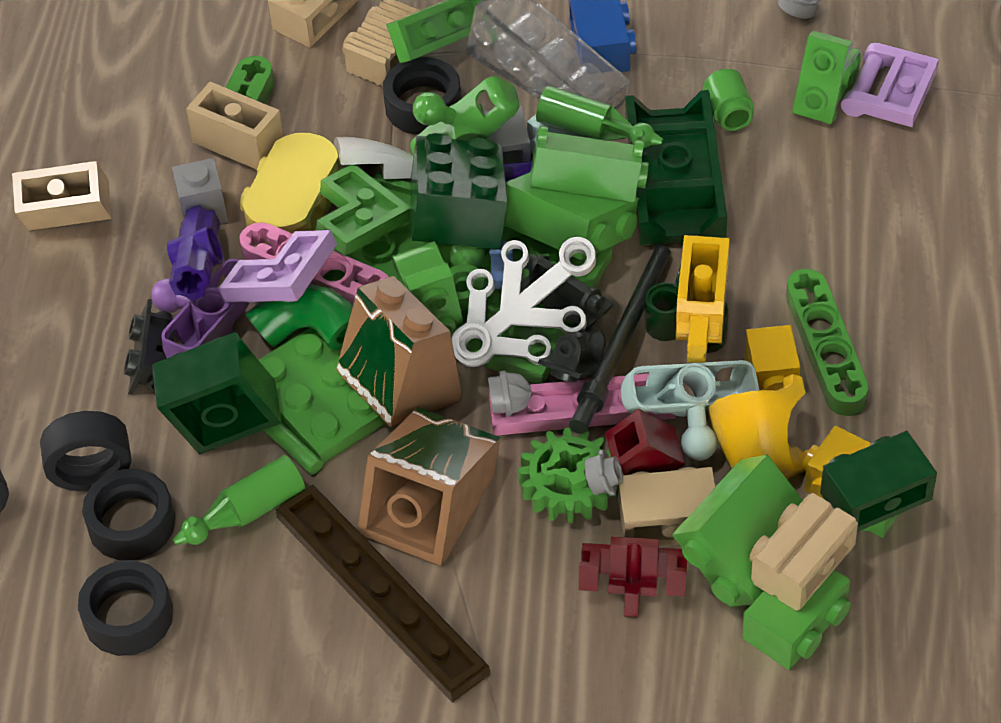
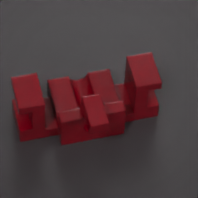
[579,536,687,617]

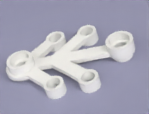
[452,237,596,367]

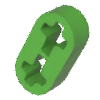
[225,56,274,104]

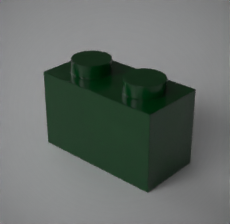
[820,430,937,532]

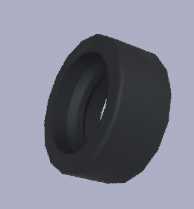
[382,57,461,135]
[40,410,132,491]
[82,469,175,560]
[78,560,173,656]

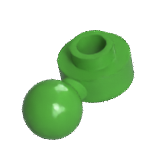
[450,245,486,310]

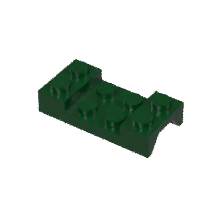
[625,90,727,245]

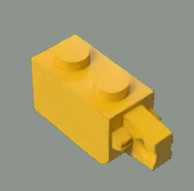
[676,235,730,363]

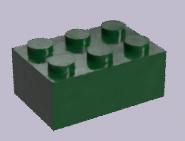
[410,133,507,249]

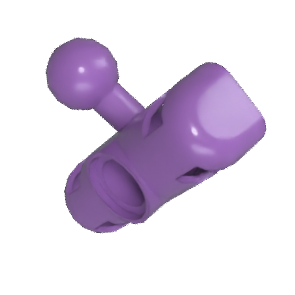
[151,259,249,358]

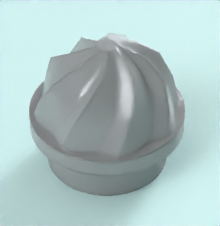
[488,371,532,417]

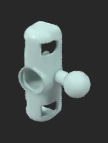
[621,360,760,461]

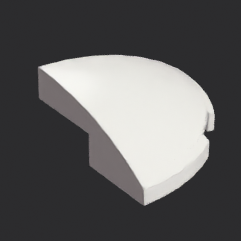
[334,137,413,179]

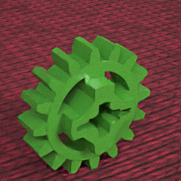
[518,428,617,523]

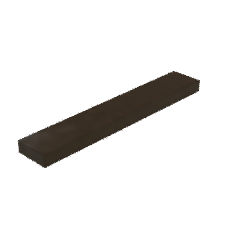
[276,484,490,702]

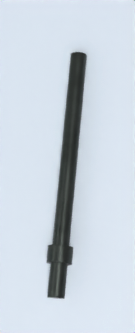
[569,245,671,434]

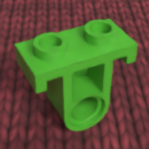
[792,31,862,124]
[392,241,464,337]

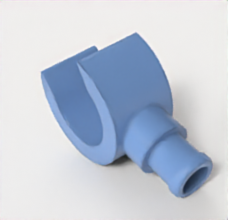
[490,241,514,289]

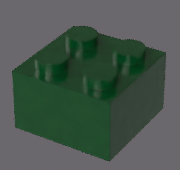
[152,332,281,455]

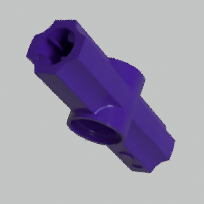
[167,205,223,301]

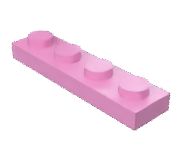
[489,373,675,436]

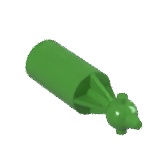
[536,85,663,148]
[173,455,305,545]

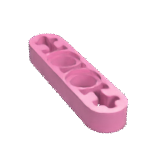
[240,222,389,304]

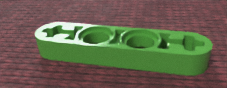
[786,269,869,416]

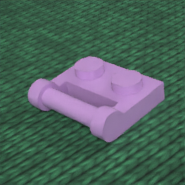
[841,43,939,127]

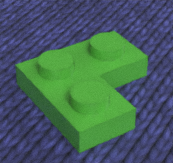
[316,165,411,256]

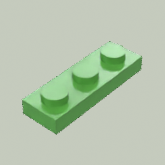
[386,0,492,63]

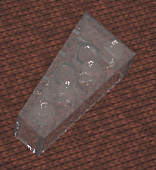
[465,0,631,110]

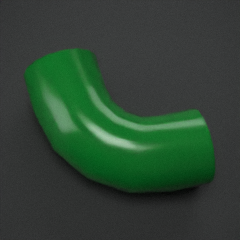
[246,283,353,350]

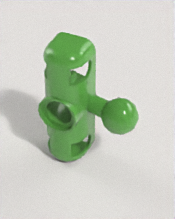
[410,76,520,156]

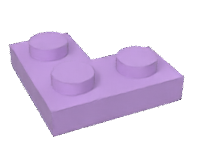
[218,230,337,303]

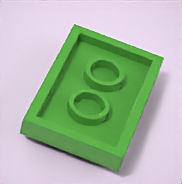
[259,328,386,463]

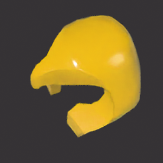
[709,374,809,479]

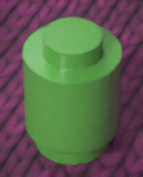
[702,69,754,131]

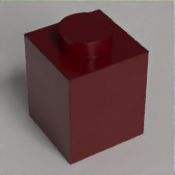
[605,409,685,475]

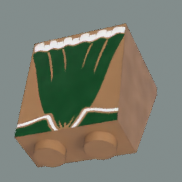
[336,276,462,427]
[358,407,501,566]

